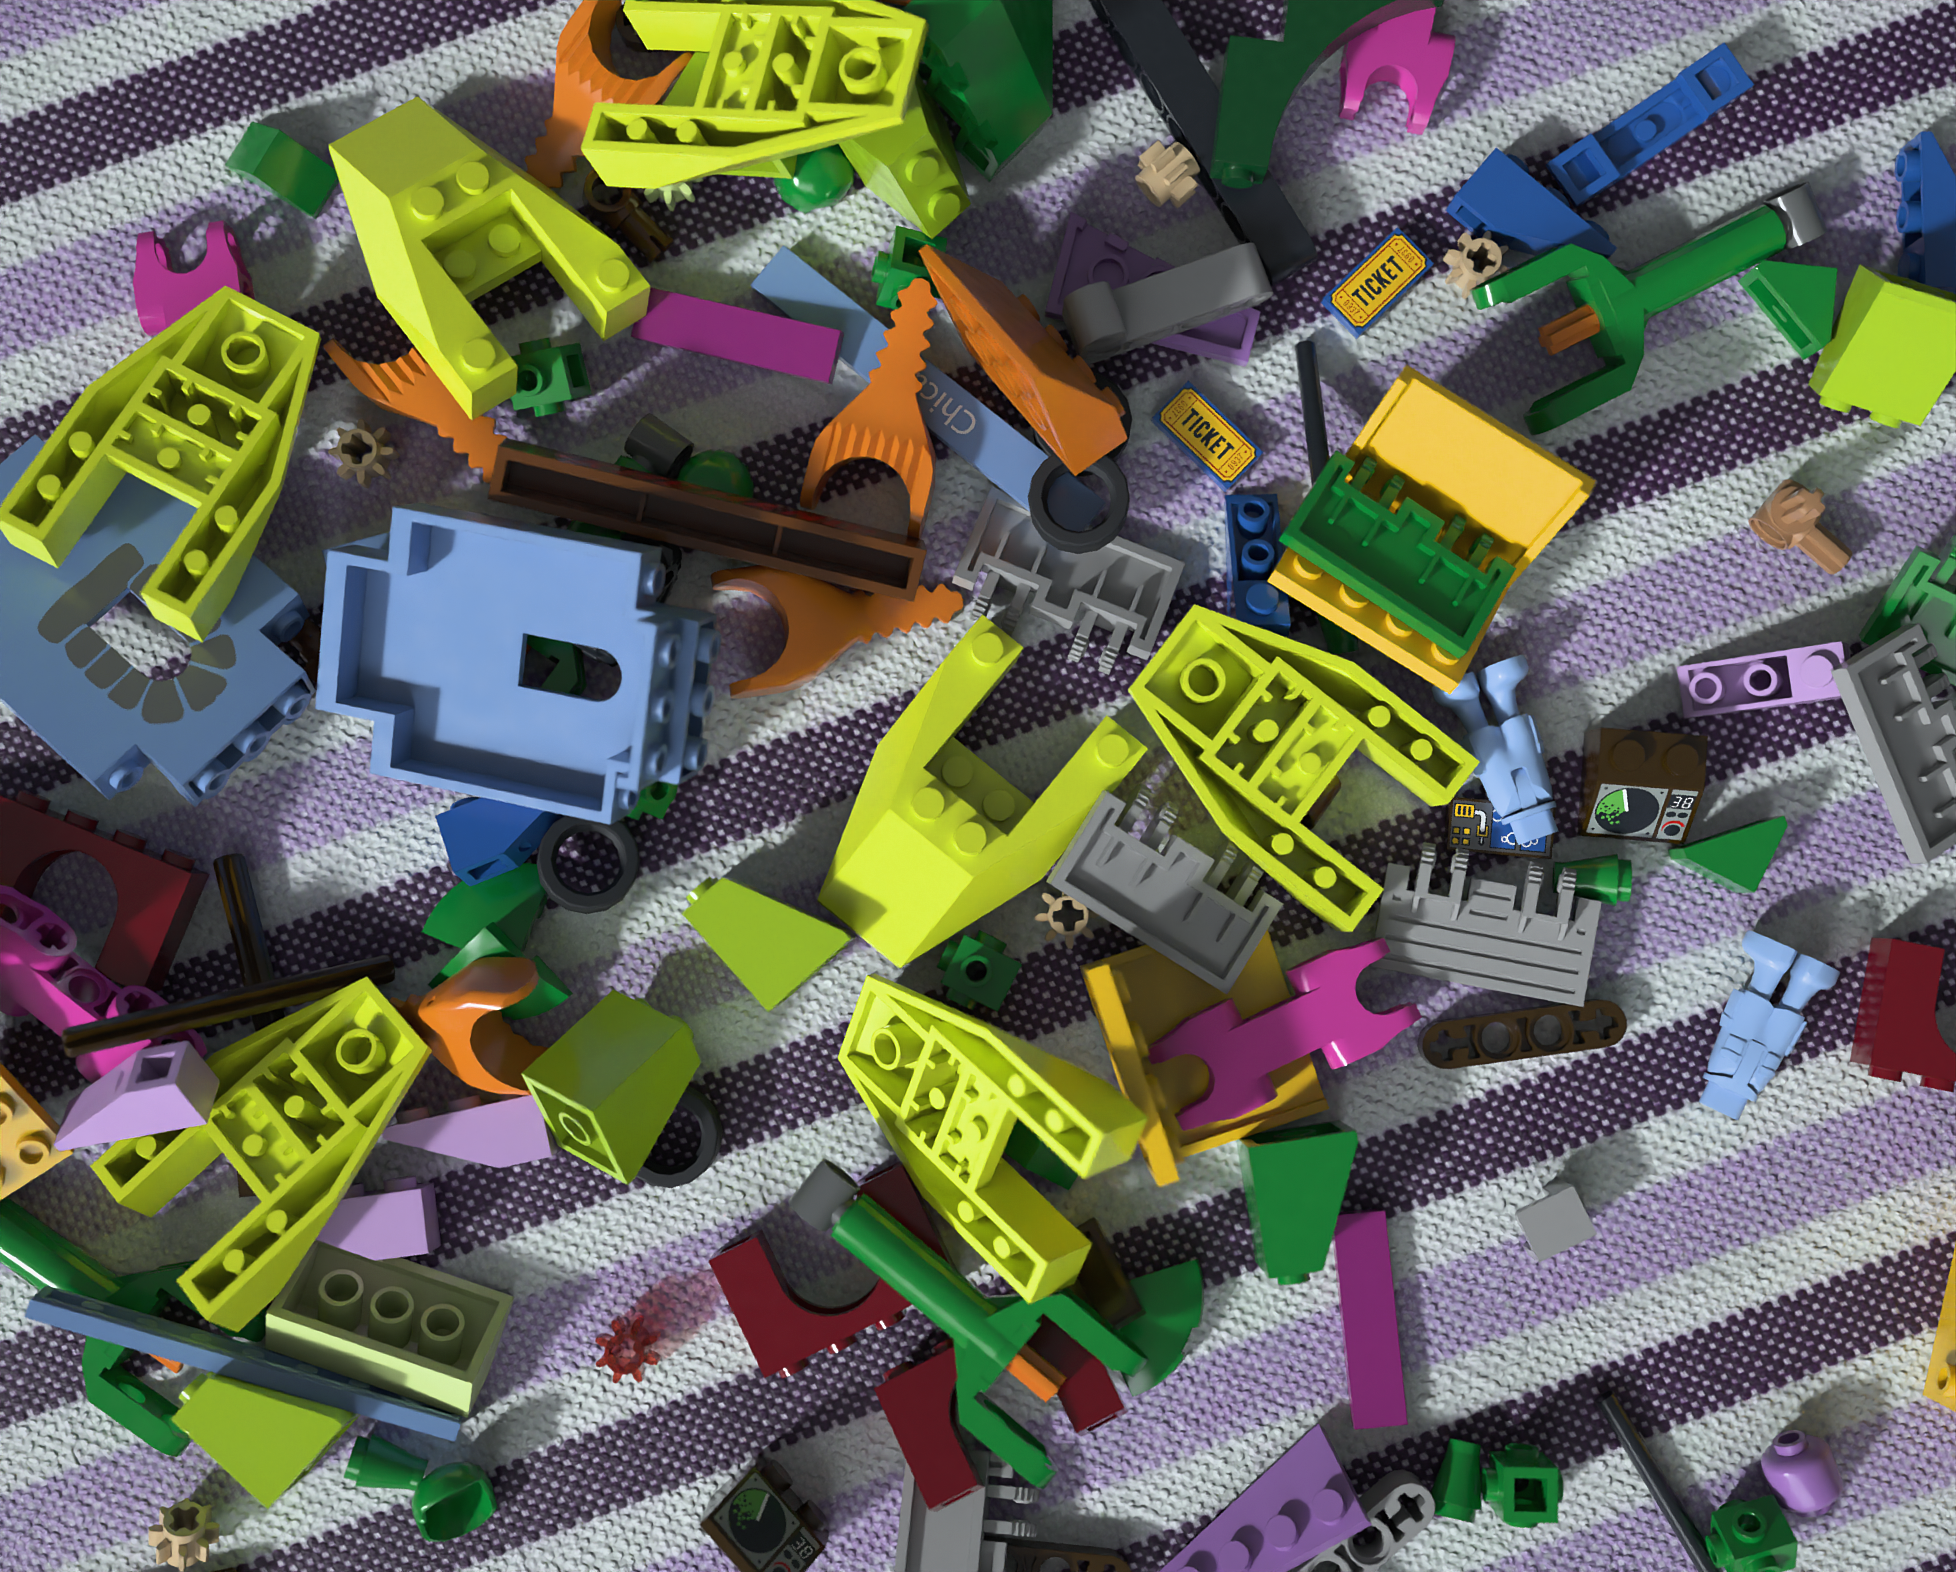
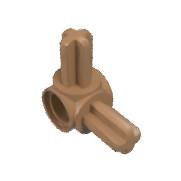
[1748,479,1852,575]

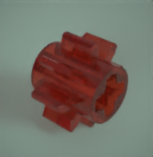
[595,1315,662,1383]

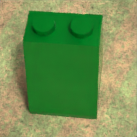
[1236,1120,1358,1285]

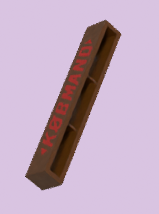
[488,438,927,602]

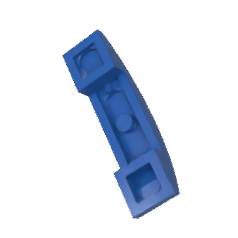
[1546,42,1754,208]

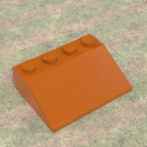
[919,244,1128,476]

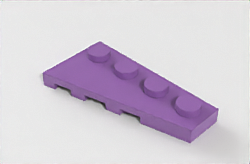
[1045,212,1260,367]
[1159,1423,1372,1572]

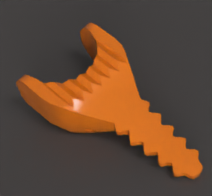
[525,0,693,189]
[800,278,938,539]
[323,338,507,484]
[710,565,963,699]
[389,957,548,1095]

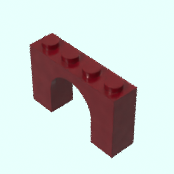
[0,789,210,991]
[1850,938,1956,1092]
[708,1161,958,1378]
[873,1313,1128,1512]

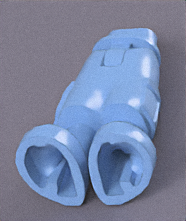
[1431,655,1558,845]
[1699,930,1840,1120]

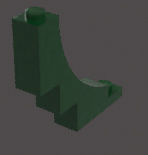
[1209,0,1444,188]

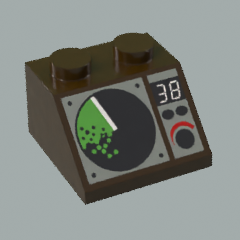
[1577,727,1708,844]
[699,1453,830,1572]

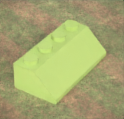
[265,1240,514,1418]

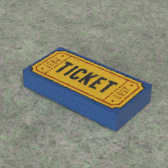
[1321,227,1434,339]
[1151,381,1263,493]

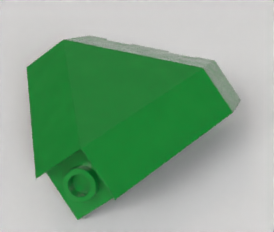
[902,0,1053,182]

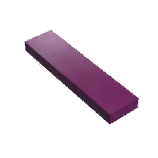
[631,287,844,385]
[1332,1208,1408,1430]

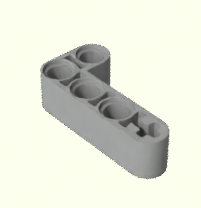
[1062,243,1273,364]
[1287,1470,1435,1572]

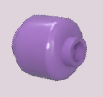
[1761,1430,1843,1517]

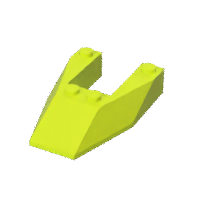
[581,0,928,189]
[328,96,651,420]
[0,285,321,643]
[1128,604,1480,932]
[817,614,1148,969]
[838,973,1148,1304]
[90,976,432,1332]

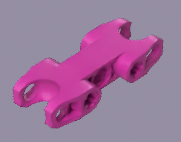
[1339,7,1456,135]
[133,220,255,336]
[0,885,207,1084]
[1147,937,1422,1131]

